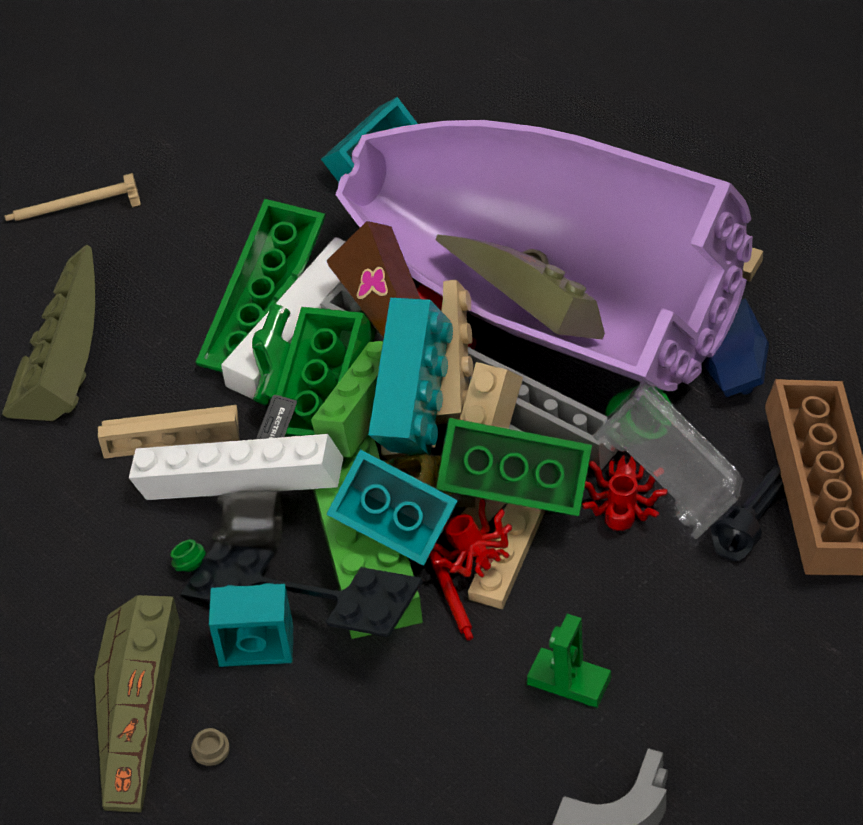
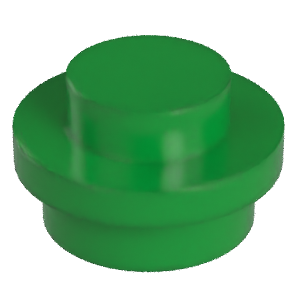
[170,539,206,572]

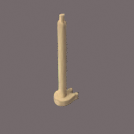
[5,173,141,221]

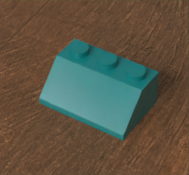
[321,97,418,182]
[326,449,458,566]

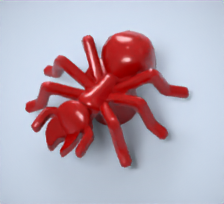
[581,456,667,531]
[432,499,512,578]

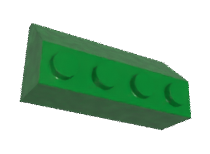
[276,306,377,437]

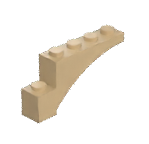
[381,279,474,463]

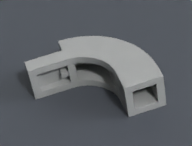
[553,749,668,825]

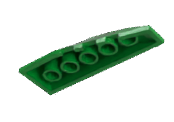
[196,199,326,372]

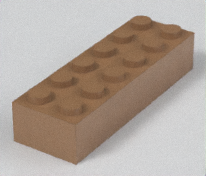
[765,379,863,575]

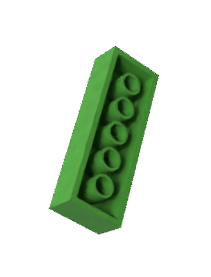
[313,433,423,639]

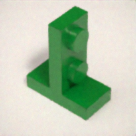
[527,614,611,708]

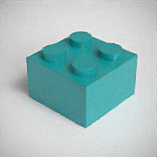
[209,583,293,667]

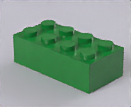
[435,418,592,516]

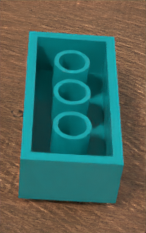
[368,297,453,456]

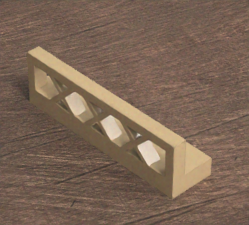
[98,405,240,459]

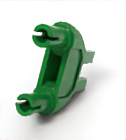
[252,304,291,406]

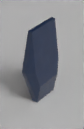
[703,298,769,397]

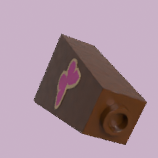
[326,221,420,338]

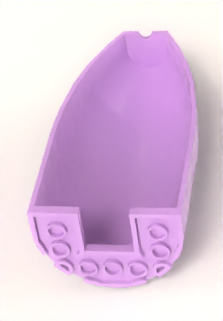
[335,120,753,391]

